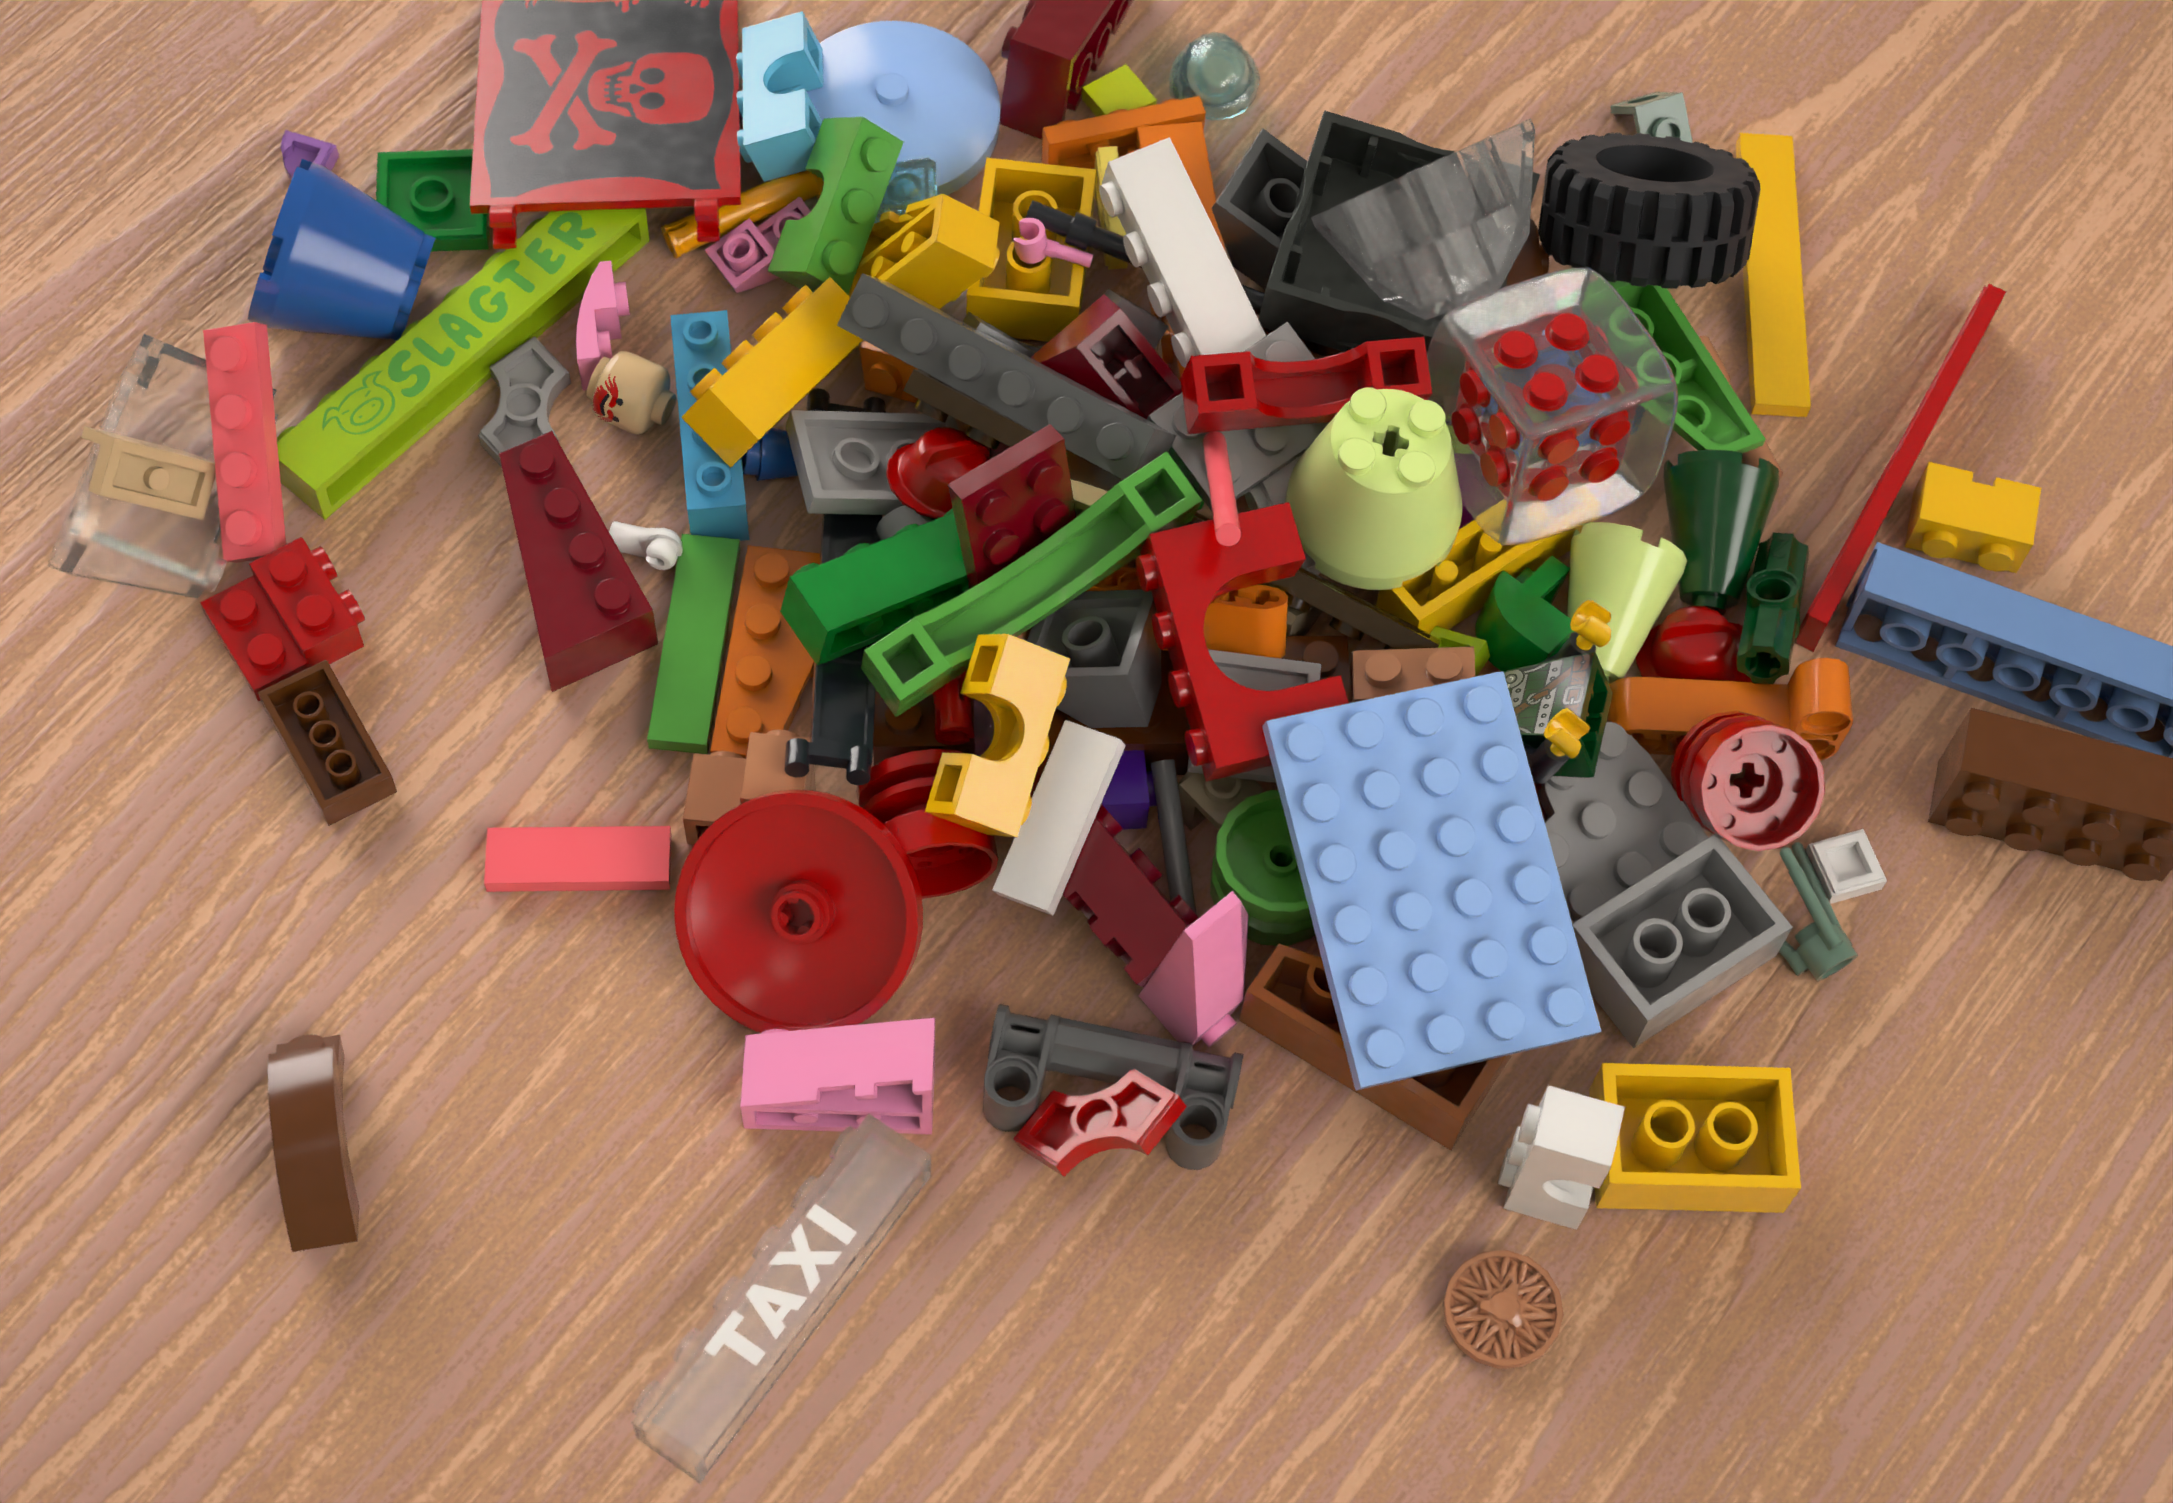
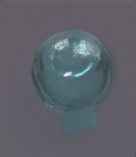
[1169,32,1260,120]

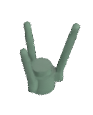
[1778,842,1858,981]

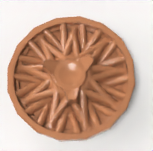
[1442,1250,1564,1369]

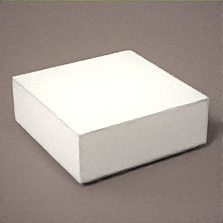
[1805,829,1887,904]

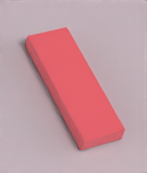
[484,826,672,892]

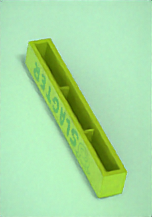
[277,208,650,520]

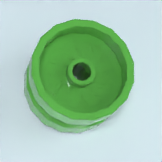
[1210,790,1316,946]

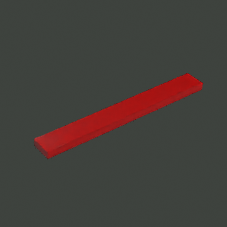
[1795,284,2006,652]

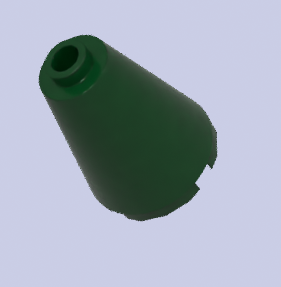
[1663,450,1779,615]

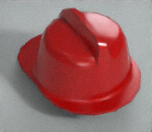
[886,427,990,519]
[1636,605,1752,682]

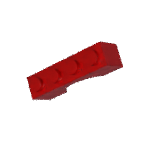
[1180,337,1433,434]

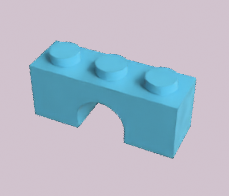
[736,11,823,182]

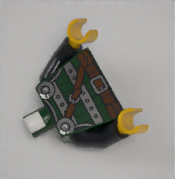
[1504,600,1613,784]

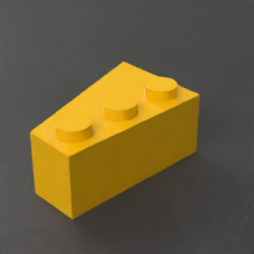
[848,193,1000,309]

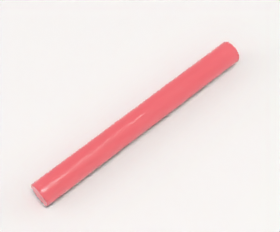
[1203,431,1241,546]

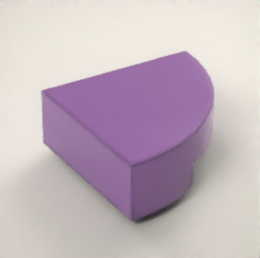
[281,130,339,180]

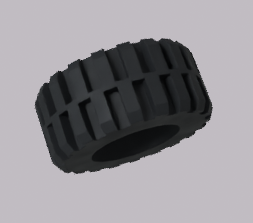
[1538,133,1761,289]

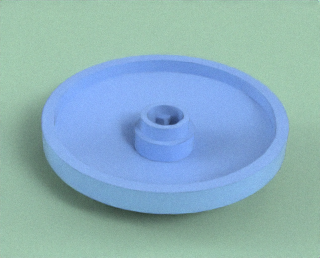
[807,21,1000,208]

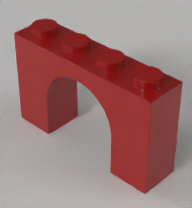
[1135,502,1349,782]

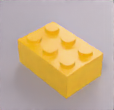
[966,158,1096,342]
[1589,1063,1801,1213]

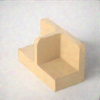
[81,426,216,520]

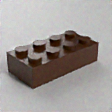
[258,659,397,826]

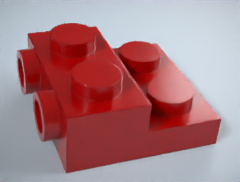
[200,537,365,702]

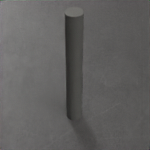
[1151,760,1197,914]

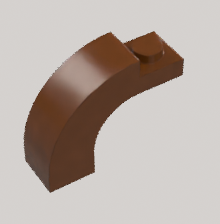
[268,1035,359,1252]

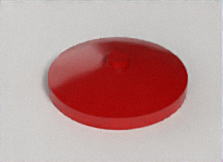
[674,790,923,1033]

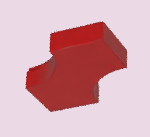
[1013,1069,1187,1177]

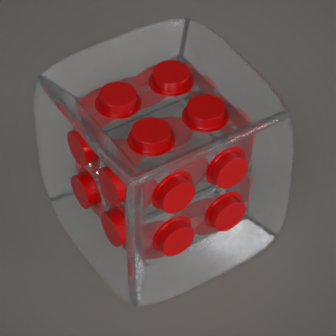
[1427,268,1678,545]

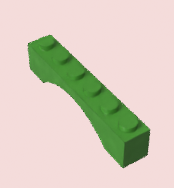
[861,451,1202,717]

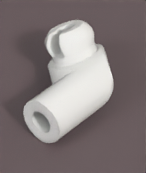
[609,521,683,570]

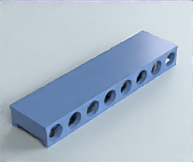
[1835,542,2173,758]

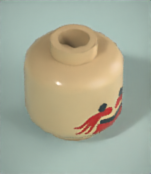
[586,351,676,435]

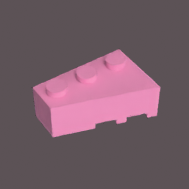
[740,1018,935,1134]

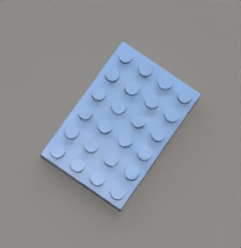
[1262,671,1601,1090]

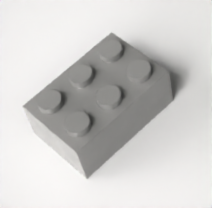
[1572,833,1793,1048]

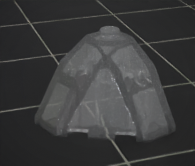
[1311,118,1535,322]

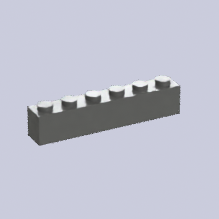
[837,273,1177,480]

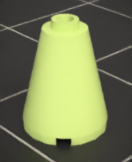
[1567,522,1687,684]

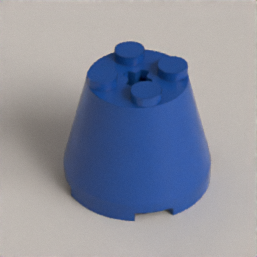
[248,159,435,341]

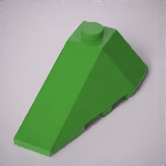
[1553,281,1766,453]

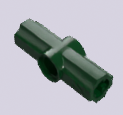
[1737,533,1809,685]

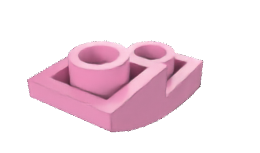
[705,197,811,293]
[576,261,630,390]

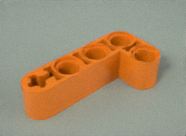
[1087,563,1288,659]
[1608,658,1853,760]

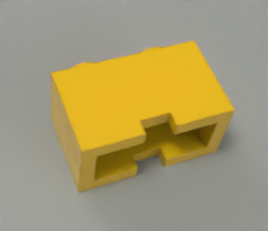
[1905,462,2041,573]

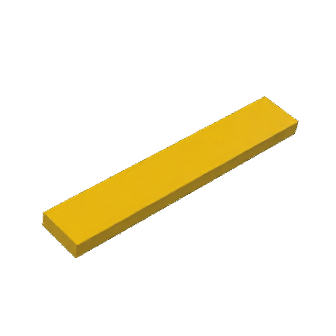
[1736,133,1811,417]

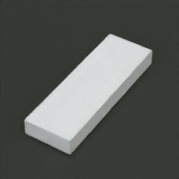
[992,720,1126,916]

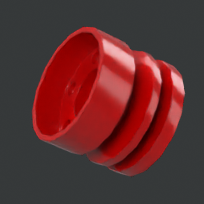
[1671,711,1825,851]
[856,749,999,899]

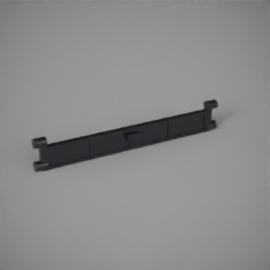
[785,388,886,785]

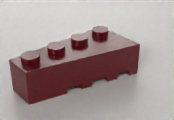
[1000,0,1133,140]
[499,431,658,692]
[1030,757,1199,987]

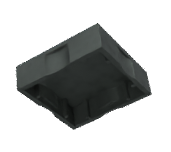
[1258,110,1540,386]

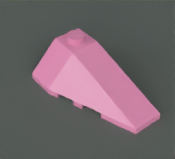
[1138,891,1249,1047]

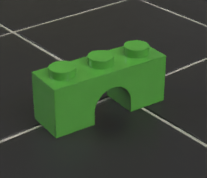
[768,117,904,294]

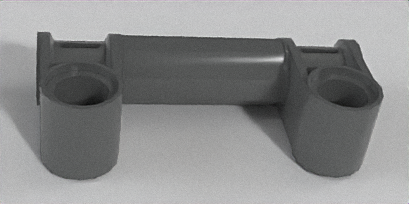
[983,1004,1244,1170]

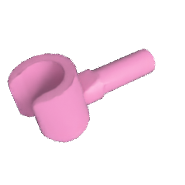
[1013,218,1094,268]

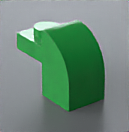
[1475,555,1574,673]

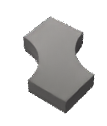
[478,336,571,468]

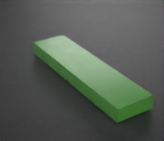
[647,534,741,754]

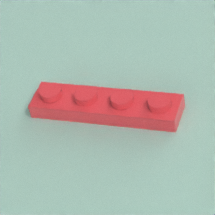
[203,322,286,563]

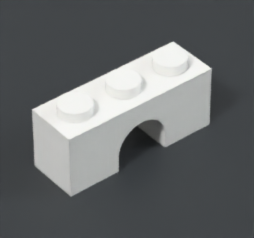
[1498,1085,1625,1230]

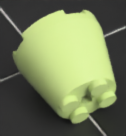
[1285,387,1462,590]

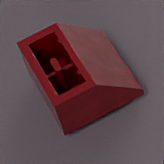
[1031,294,1182,419]

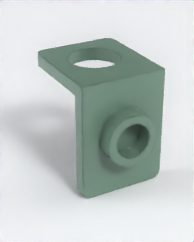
[1610,92,1693,143]

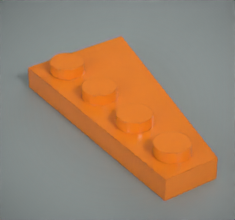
[710,545,820,759]

